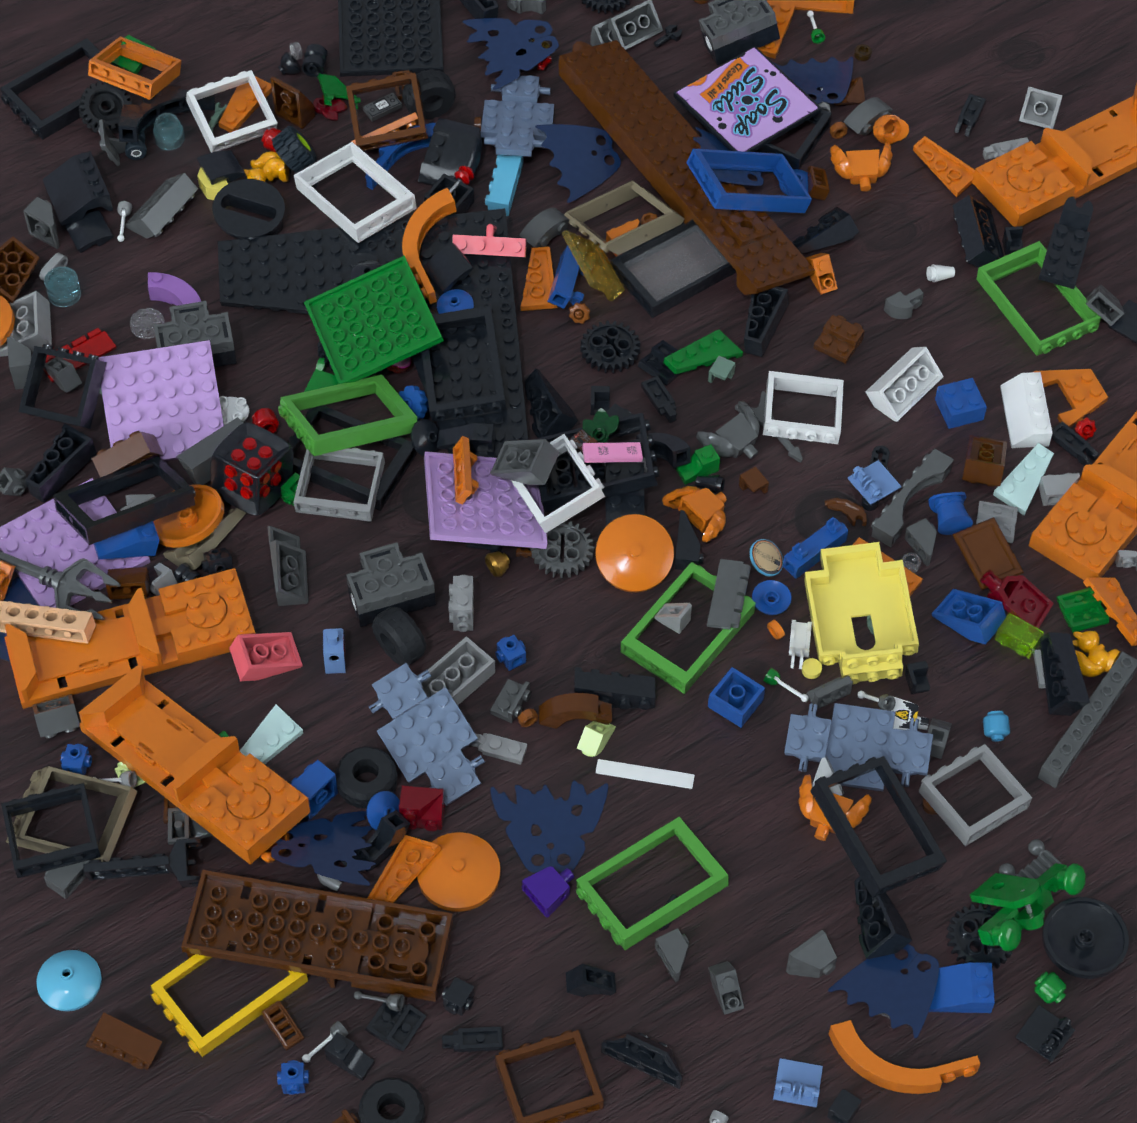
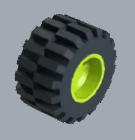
[272,126,317,173]

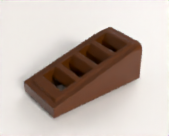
[808,166,830,200]
[261,1001,304,1051]

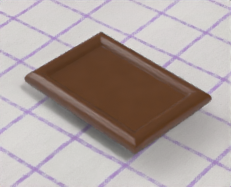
[952,517,1024,590]

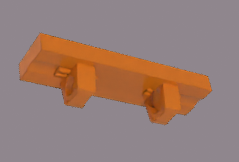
[453,436,479,504]

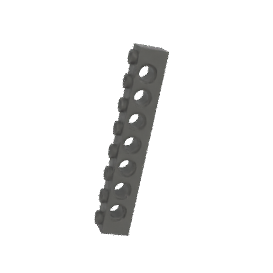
[1038,652,1137,789]

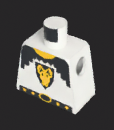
[887,697,929,730]

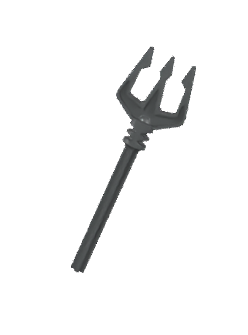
[0,551,121,620]

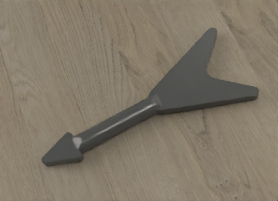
[735,391,802,463]

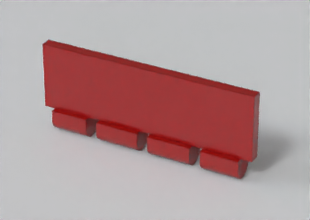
[43,328,117,383]

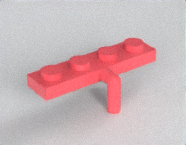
[452,224,527,257]

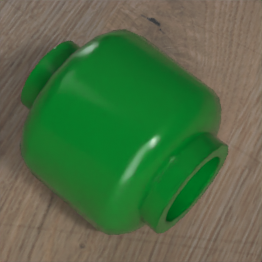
[1034,971,1066,1004]

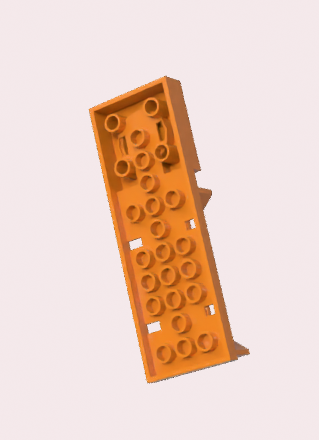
[972,84,1137,227]
[1029,411,1137,580]
[4,568,255,709]
[79,664,310,864]

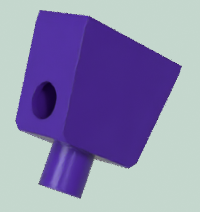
[522,866,574,918]

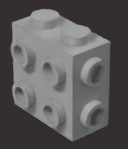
[449,575,474,632]

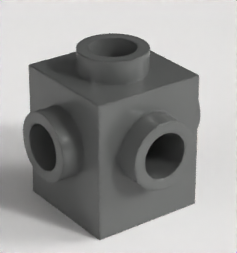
[0,467,27,496]

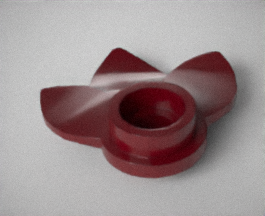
[313,95,348,120]

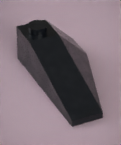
[792,207,859,254]

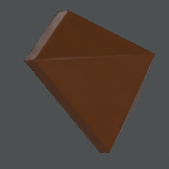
[834,77,865,106]

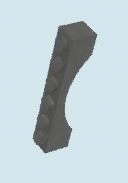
[871,448,954,547]

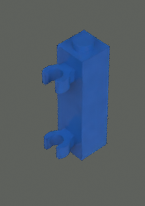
[547,245,593,309]
[783,517,848,579]

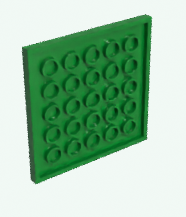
[304,255,444,384]

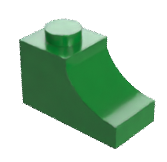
[676,444,720,485]

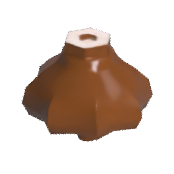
[569,302,590,324]

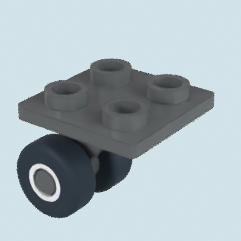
[98,119,147,166]

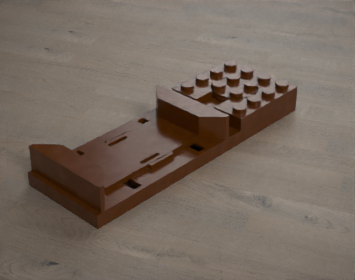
[181,870,453,1002]

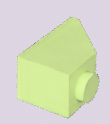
[577,721,616,757]

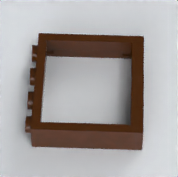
[346,72,428,151]
[495,1030,604,1123]

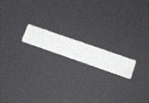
[596,759,695,789]

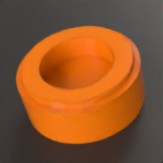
[767,620,785,640]

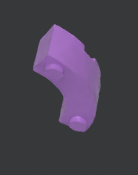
[148,272,201,306]

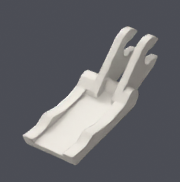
[789,620,812,669]

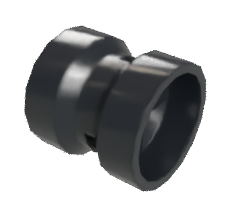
[173,563,201,582]

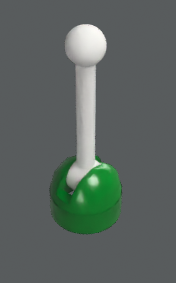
[807,10,825,44]
[763,668,809,702]

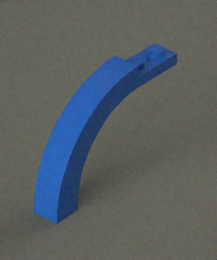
[365,123,436,190]

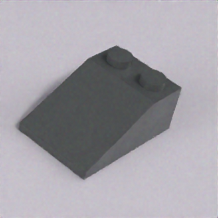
[490,439,559,485]

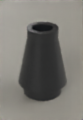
[695,475,725,494]

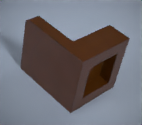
[739,466,769,494]

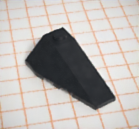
[525,368,578,438]
[854,876,912,959]

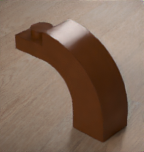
[539,693,612,729]

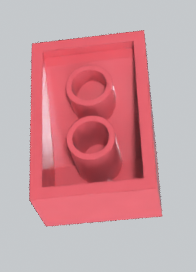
[229,632,303,681]

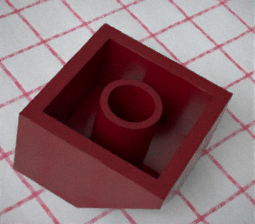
[399,786,445,831]

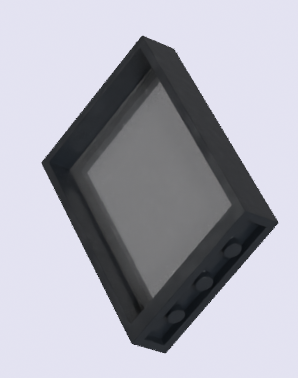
[610,220,736,319]

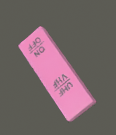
[582,442,643,463]

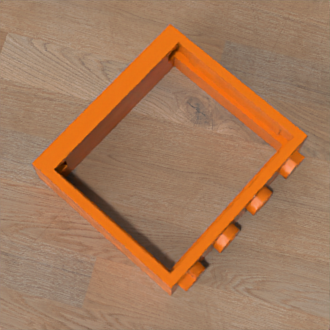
[88,36,182,100]

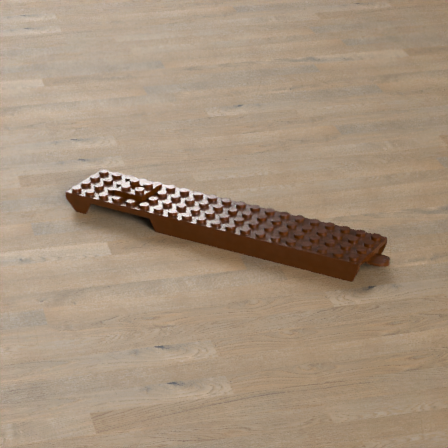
[559,40,815,295]

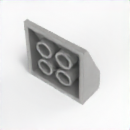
[0,291,52,357]

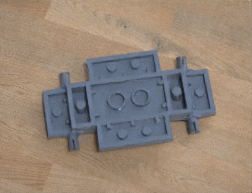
[481,75,554,156]
[368,663,485,806]
[784,703,933,791]

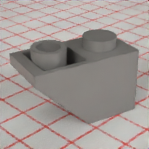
[1039,473,1080,506]

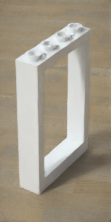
[294,142,417,243]

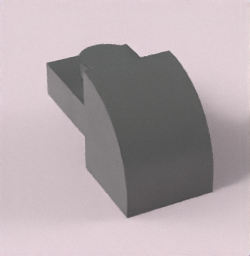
[884,288,924,319]

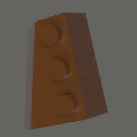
[0,236,39,303]

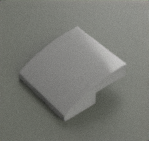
[976,501,1018,543]

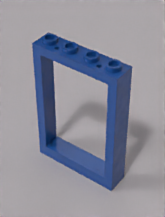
[686,149,812,213]

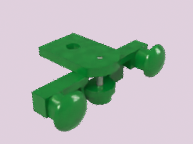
[970,863,1086,952]

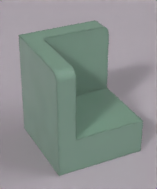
[708,356,735,383]

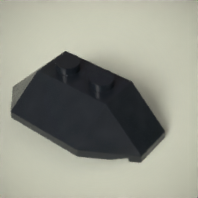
[601,1031,682,1089]

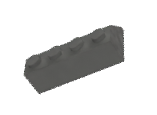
[124,173,198,238]

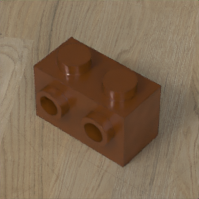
[106,567,151,600]

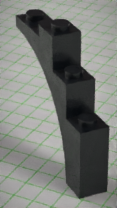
[119,85,215,142]

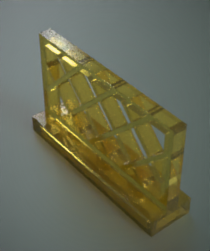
[562,230,625,302]

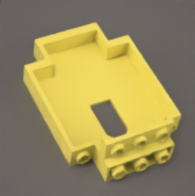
[804,542,919,684]

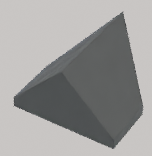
[168,807,213,845]

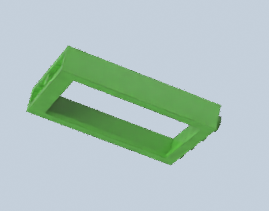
[976,241,1101,356]
[278,375,417,456]
[621,562,755,694]
[576,817,728,950]

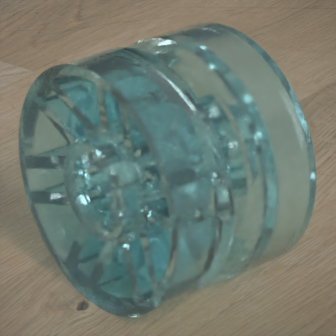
[44,267,81,307]

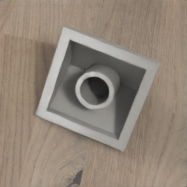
[1019,87,1063,129]

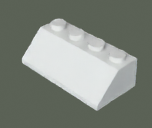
[866,347,944,422]
[1000,372,1052,448]

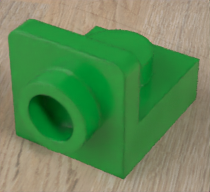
[281,472,300,506]

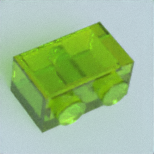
[995,613,1044,659]

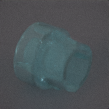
[153,112,185,150]

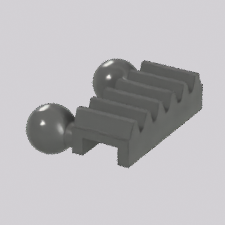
[999,839,1062,879]

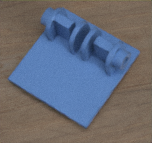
[848,460,902,505]
[773,1058,823,1108]

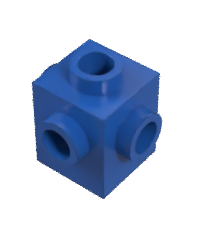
[495,635,526,671]
[61,744,92,775]
[277,1060,309,1094]

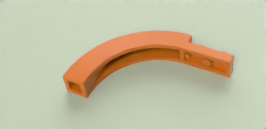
[402,188,456,304]
[829,1020,980,1094]

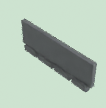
[707,559,751,630]

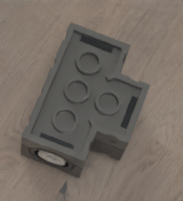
[699,0,780,65]
[153,301,237,367]
[346,542,436,627]

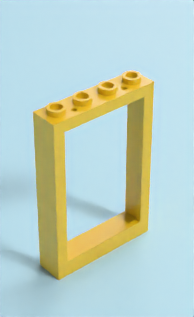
[150,945,308,1057]

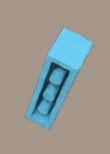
[485,155,523,216]

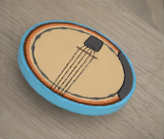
[750,539,783,576]

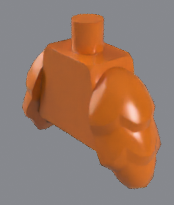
[830,142,893,191]
[662,486,727,543]
[798,774,872,841]

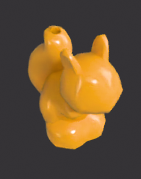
[243,151,290,182]
[1072,631,1120,677]

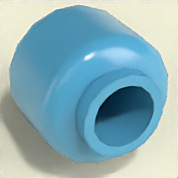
[983,711,1010,742]

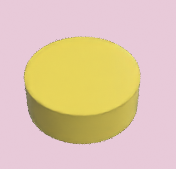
[802,658,822,679]

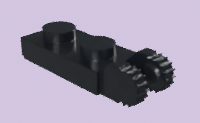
[955,94,986,137]
[1051,422,1099,466]

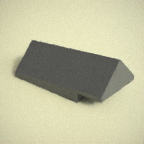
[590,0,664,50]
[176,417,244,485]
[267,526,308,606]

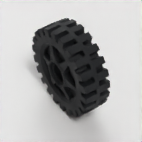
[79,81,132,134]

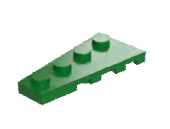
[663,329,743,374]

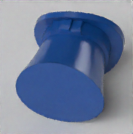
[928,492,973,535]

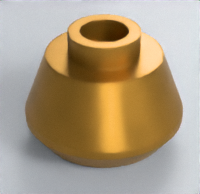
[485,552,510,577]

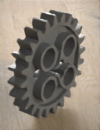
[531,521,594,578]

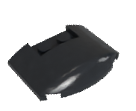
[418,118,482,186]

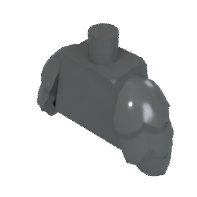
[696,401,760,459]

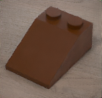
[270,76,315,129]
[962,435,1007,487]

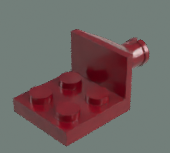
[980,570,1054,634]

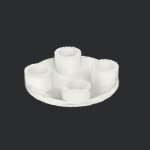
[219,396,249,425]

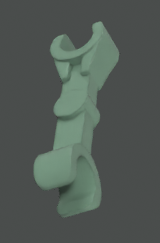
[208,102,227,133]

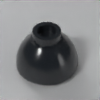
[278,52,301,75]

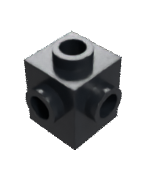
[201,547,233,575]

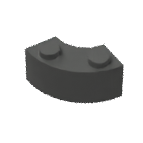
[844,97,893,136]
[519,208,569,248]

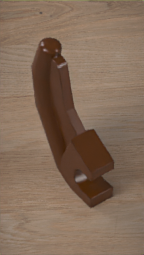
[825,498,867,526]

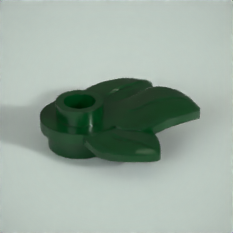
[583,408,619,443]

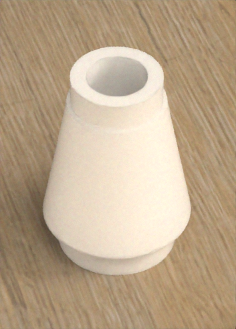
[926,264,955,282]

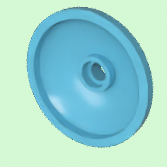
[36,950,102,1011]

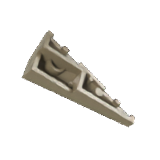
[163,508,246,570]

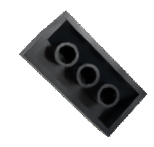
[952,195,1004,268]

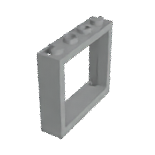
[293,448,385,522]
[919,744,1032,846]

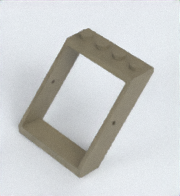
[564,181,685,255]
[6,766,137,862]

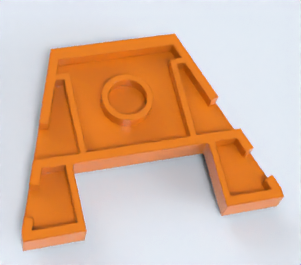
[1034,369,1108,428]

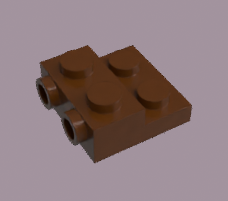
[813,315,865,364]

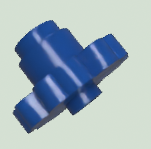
[399,386,429,421]

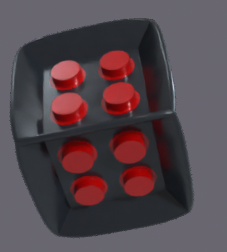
[210,422,293,516]

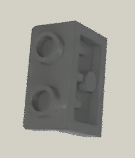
[807,676,853,709]
[490,679,532,723]

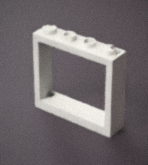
[186,70,277,153]
[763,371,844,444]
[511,434,605,533]

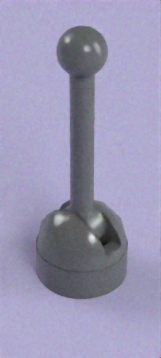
[354,991,404,1012]

